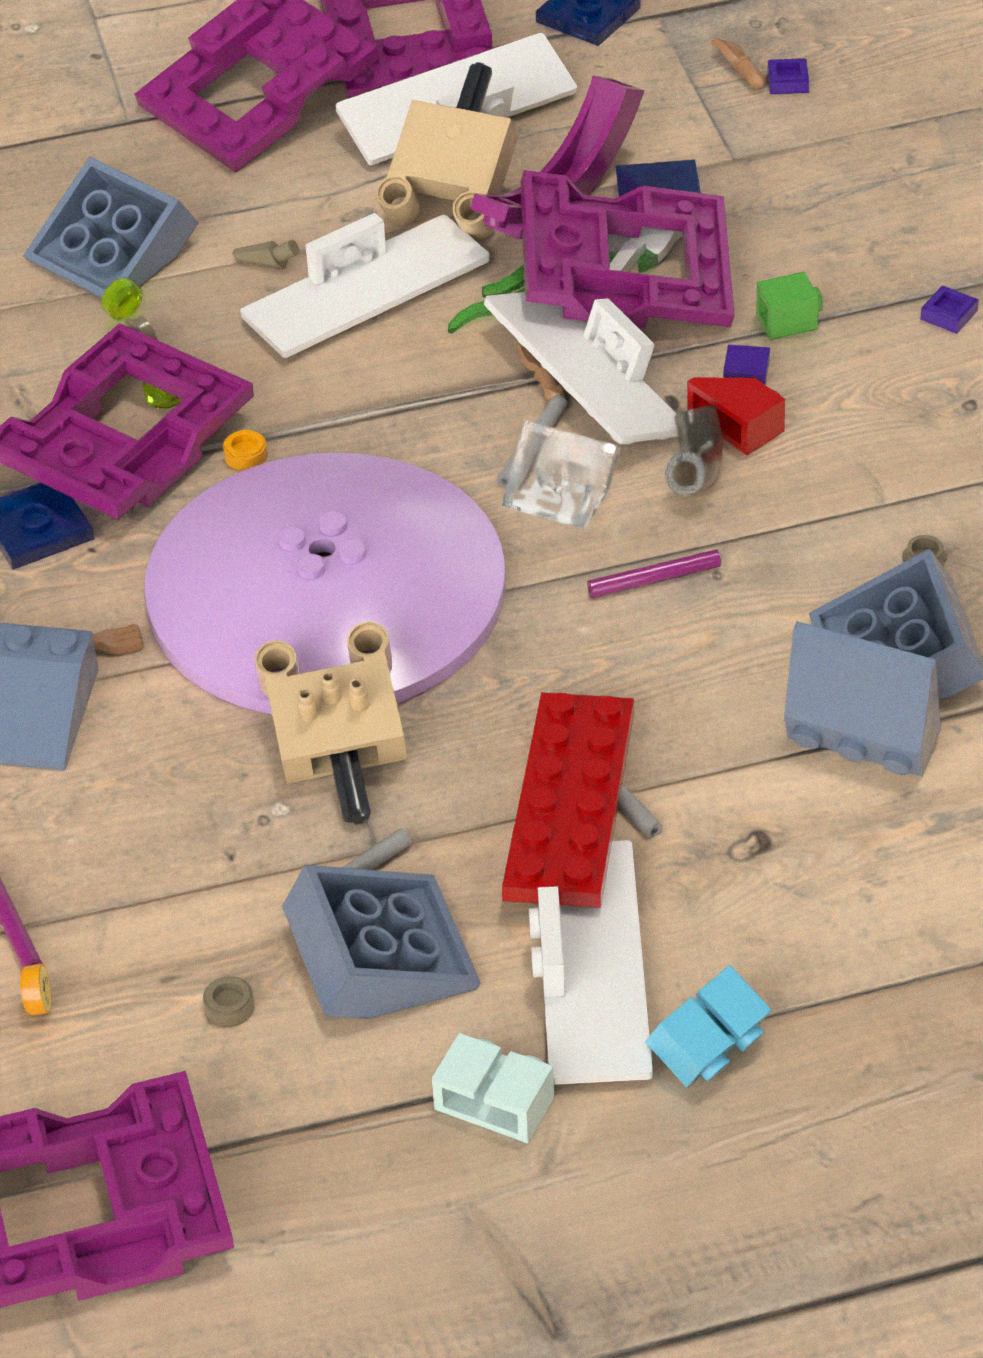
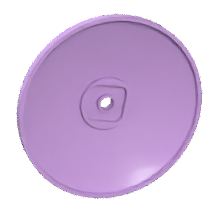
[144,453,505,714]

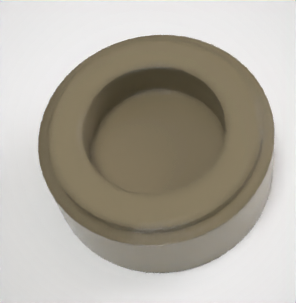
[203,976,255,1027]

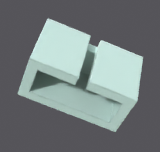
[432,1033,554,1144]

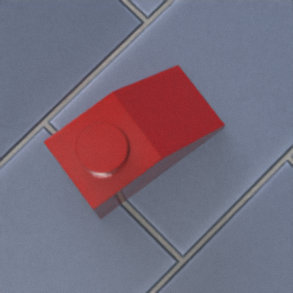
[687,377,785,455]

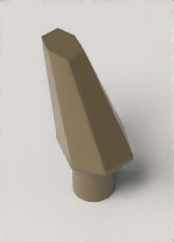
[232,240,299,269]

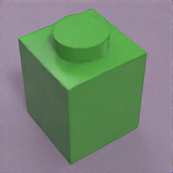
[756,272,823,340]

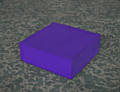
[767,58,809,94]
[920,285,979,334]
[723,344,770,385]

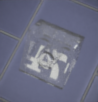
[501,421,621,529]

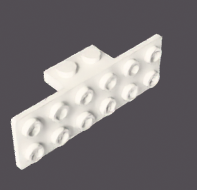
[336,33,577,165]
[240,213,490,358]
[484,292,689,444]
[529,840,653,1085]

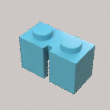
[645,965,772,1088]

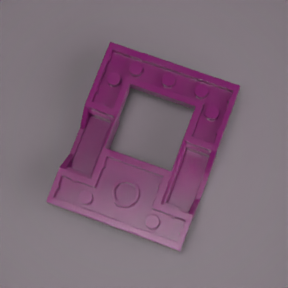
[134,0,380,173]
[320,0,493,99]
[521,170,735,328]
[0,323,254,520]
[0,1071,234,1308]

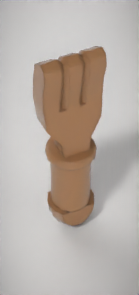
[711,38,766,89]
[517,343,565,402]
[93,624,144,654]

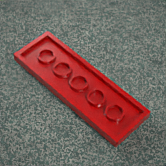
[502,692,634,908]

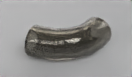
[665,406,723,496]

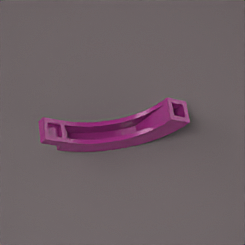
[470,75,645,239]

